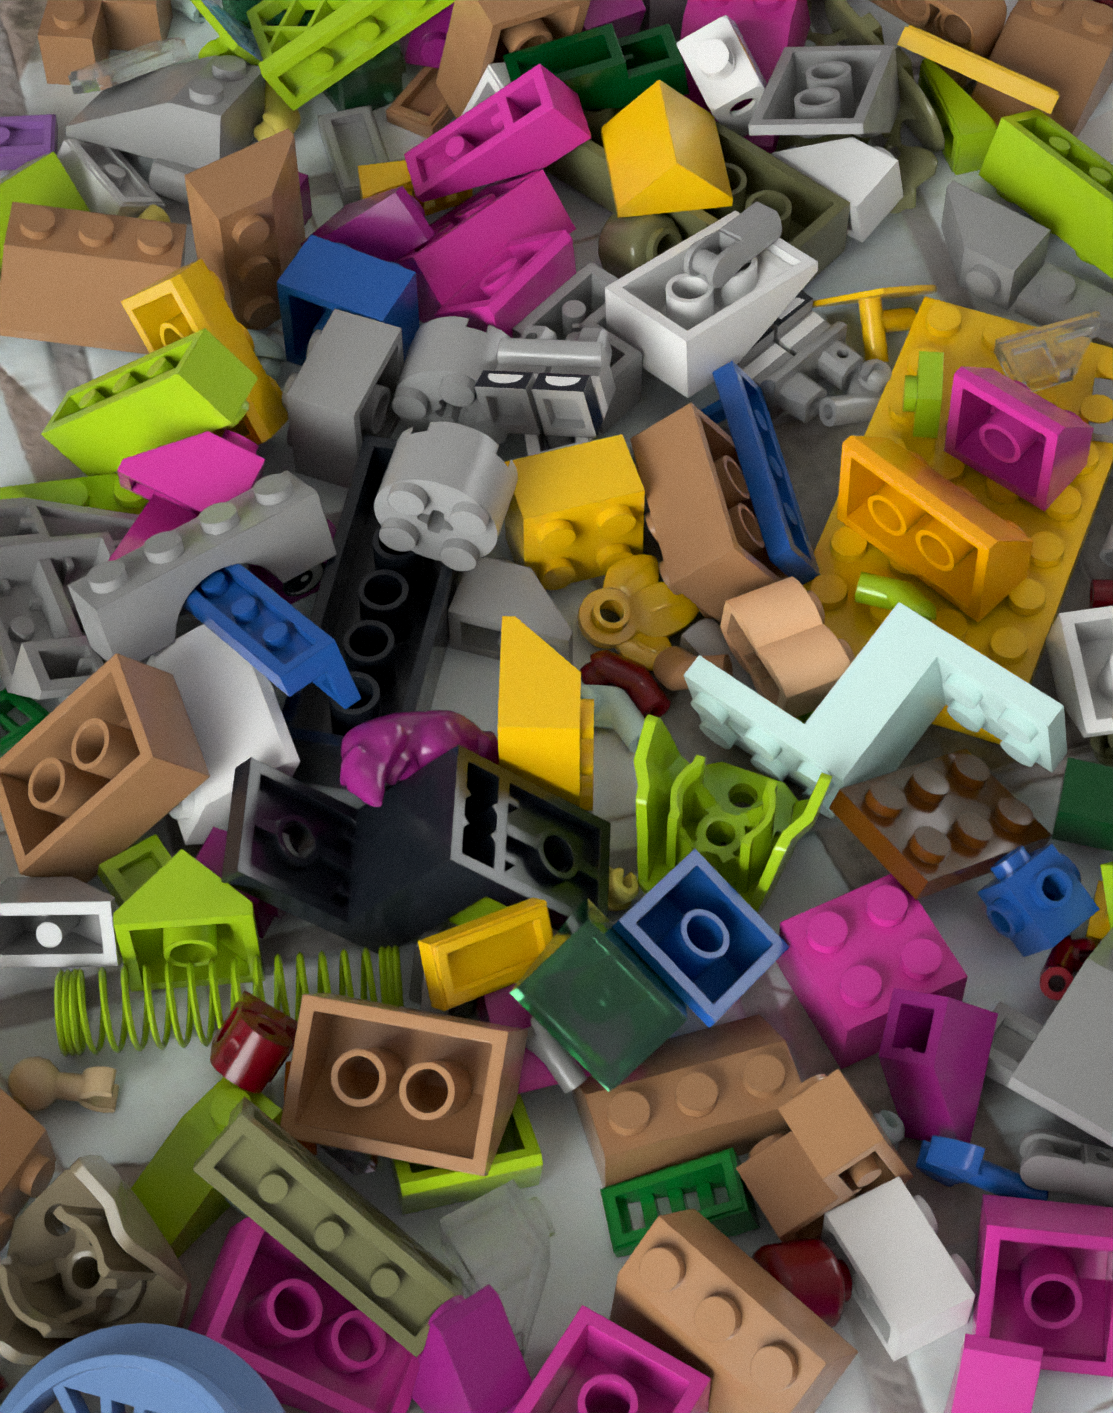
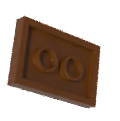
[829,748,1052,900]

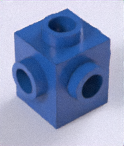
[977,843,1100,957]

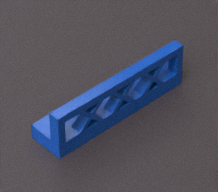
[701,361,820,585]
[183,564,361,710]

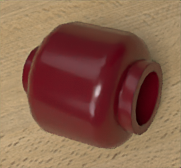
[751,1238,852,1328]

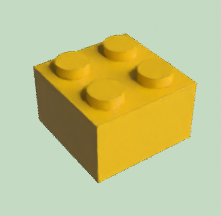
[504,434,645,590]

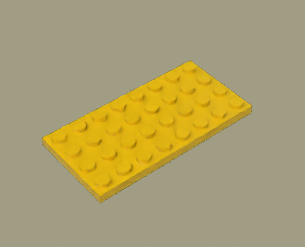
[802,296,1113,745]

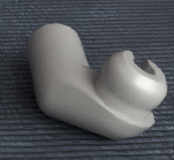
[819,359,892,427]

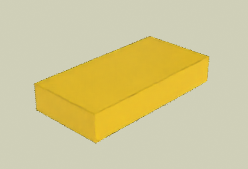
[418,897,559,1011]

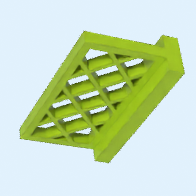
[246,0,455,111]

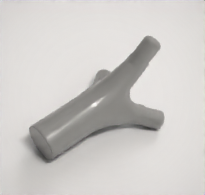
[505,981,587,1094]

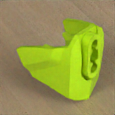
[634,714,833,914]

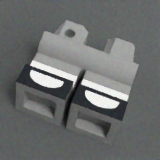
[737,290,863,423]
[474,325,616,438]

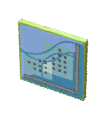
[190,0,263,66]

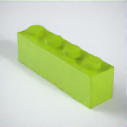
[978,109,1113,279]
[41,328,258,476]

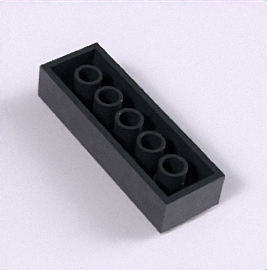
[282,435,464,791]

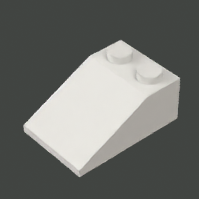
[605,210,818,398]

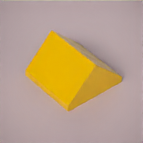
[601,80,733,218]

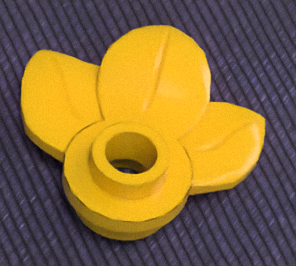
[577,554,699,671]

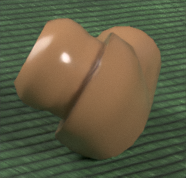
[653,646,733,691]

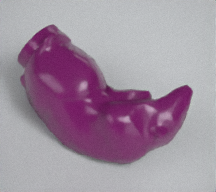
[340,710,499,807]

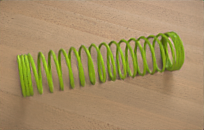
[54,944,404,1057]

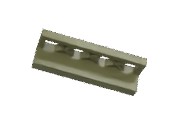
[193,1096,464,1358]

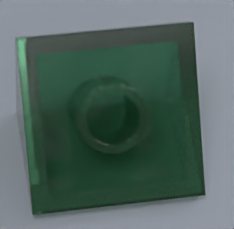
[509,898,688,1092]

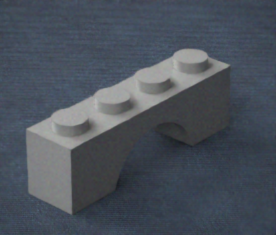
[68,470,337,662]

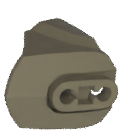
[0,1155,192,1366]

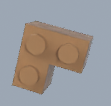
[38,0,173,87]
[736,1068,914,1242]

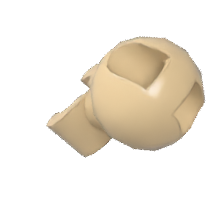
[8,1056,119,1113]

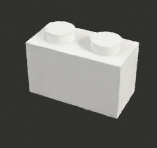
[821,1176,976,1362]

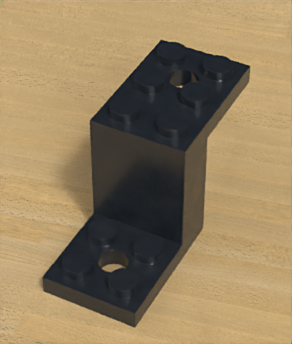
[221,744,611,954]

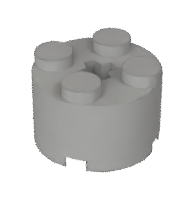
[392,316,511,444]
[374,421,518,571]

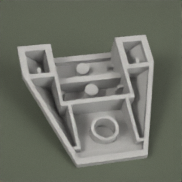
[0,497,203,700]

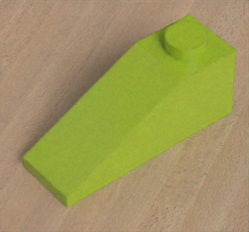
[131,1077,283,1258]

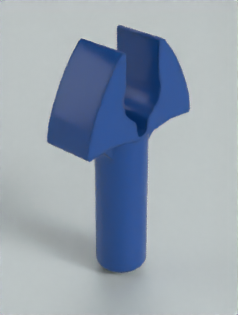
[916,1135,1049,1201]

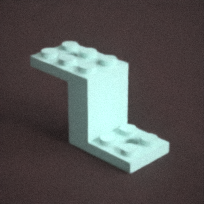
[684,602,1067,819]

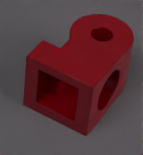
[210,990,298,1094]

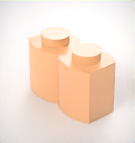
[720,576,855,718]

